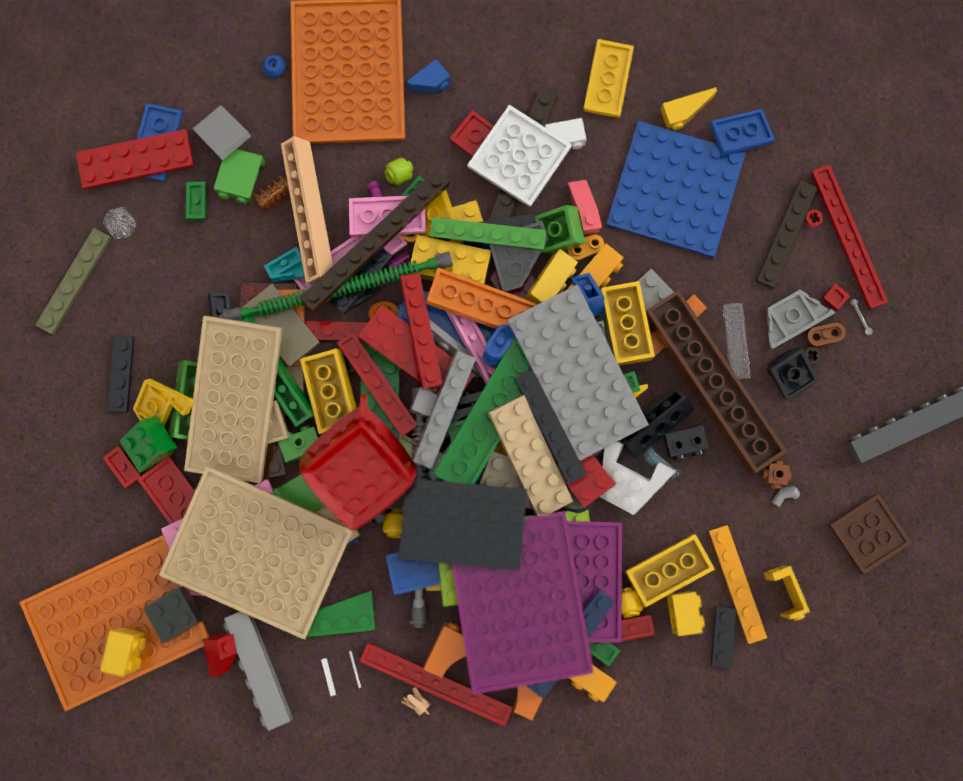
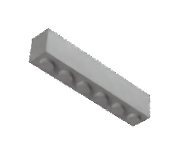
[411,351,476,469]
[224,611,293,731]

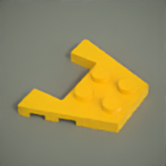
[133,379,194,456]

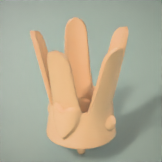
[401,687,430,716]

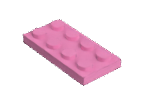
[349,196,426,237]

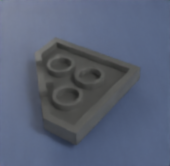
[489,221,548,292]

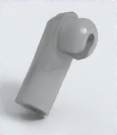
[771,486,800,507]

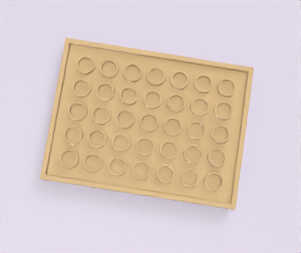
[159,466,353,639]

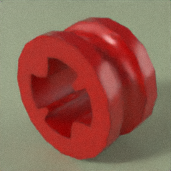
[804,210,823,228]

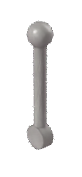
[850,299,873,335]

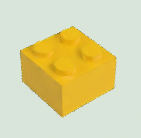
[667,591,705,636]
[100,627,146,677]

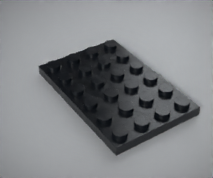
[399,479,527,570]

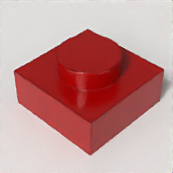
[822,284,850,311]

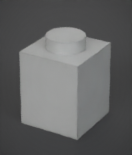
[409,388,438,418]

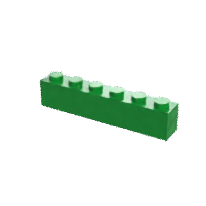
[242,317,314,427]

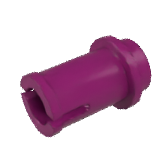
[367,181,383,197]
[387,252,411,270]

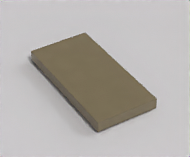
[242,284,320,367]

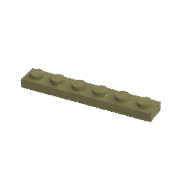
[36,228,112,335]

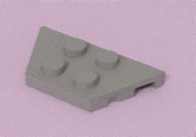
[766,290,835,350]

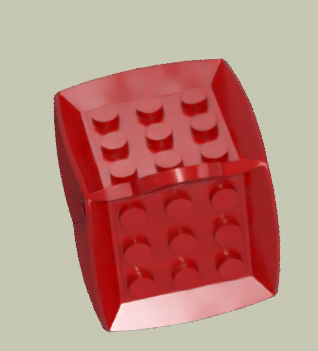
[300,394,416,531]

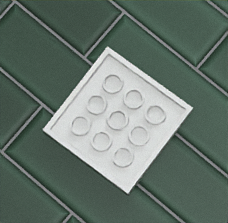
[468,105,572,207]

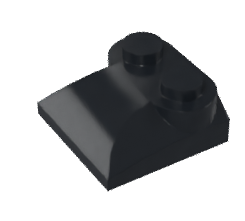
[767,347,819,400]

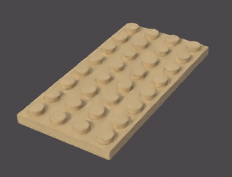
[184,316,283,483]

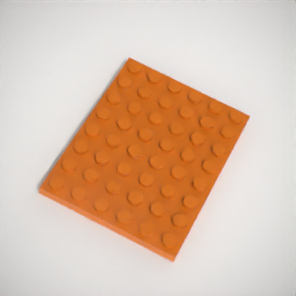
[291,0,405,144]
[19,535,209,711]

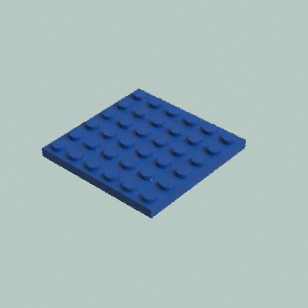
[606,121,745,258]

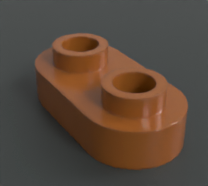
[806,323,846,347]

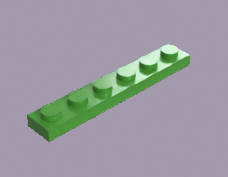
[430,217,547,250]

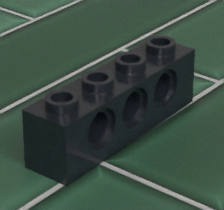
[619,387,694,459]

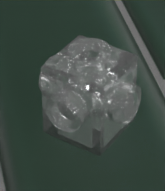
[102,207,137,239]

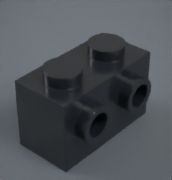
[663,426,709,461]

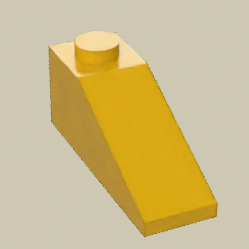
[660,88,717,131]

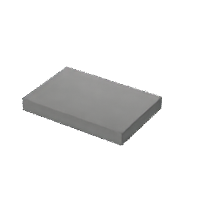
[193,105,251,160]

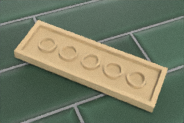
[488,395,573,516]

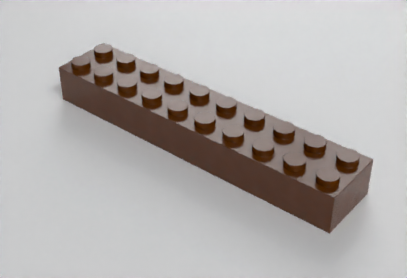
[646,290,787,474]

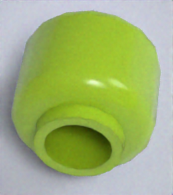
[384,158,414,185]

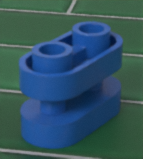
[482,325,515,367]

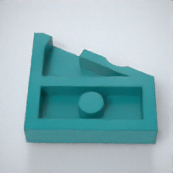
[264,247,305,283]

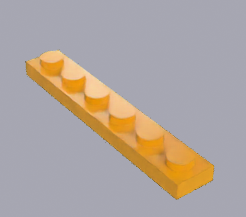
[708,525,767,644]

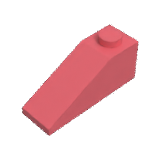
[568,180,602,236]

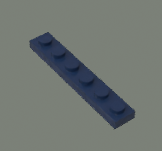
[526,589,615,699]

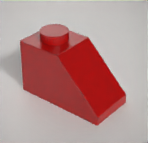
[203,633,237,678]

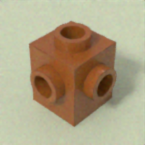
[762,460,792,489]

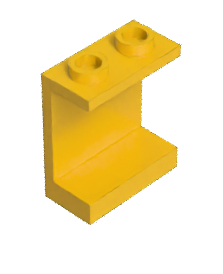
[764,566,810,621]

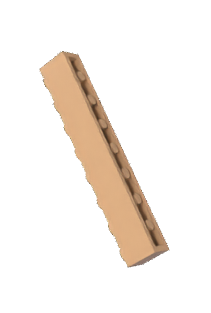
[281,136,333,285]

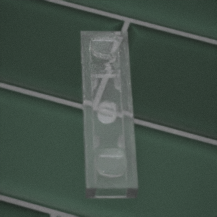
[722,303,751,380]

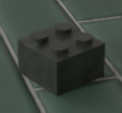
[143,587,203,643]

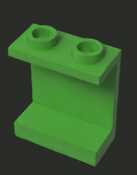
[214,149,266,204]
[273,475,325,512]

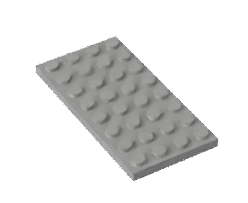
[507,284,649,461]

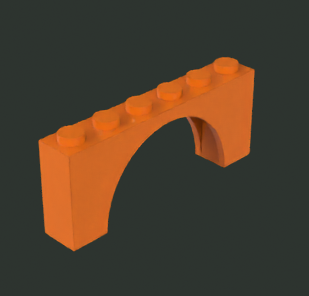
[424,622,542,720]

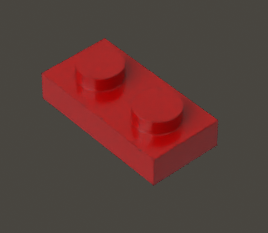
[103,446,142,489]
[621,615,655,641]

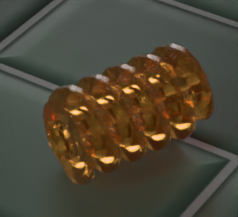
[252,174,289,212]

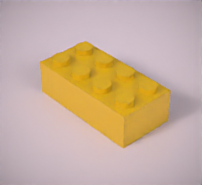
[409,235,491,284]
[601,281,655,366]
[300,349,357,434]
[624,534,715,607]

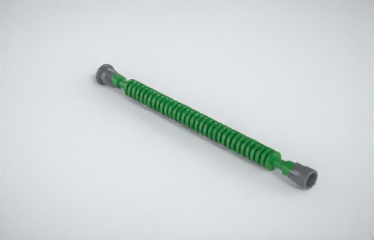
[221,251,453,321]

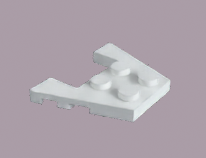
[600,441,676,515]

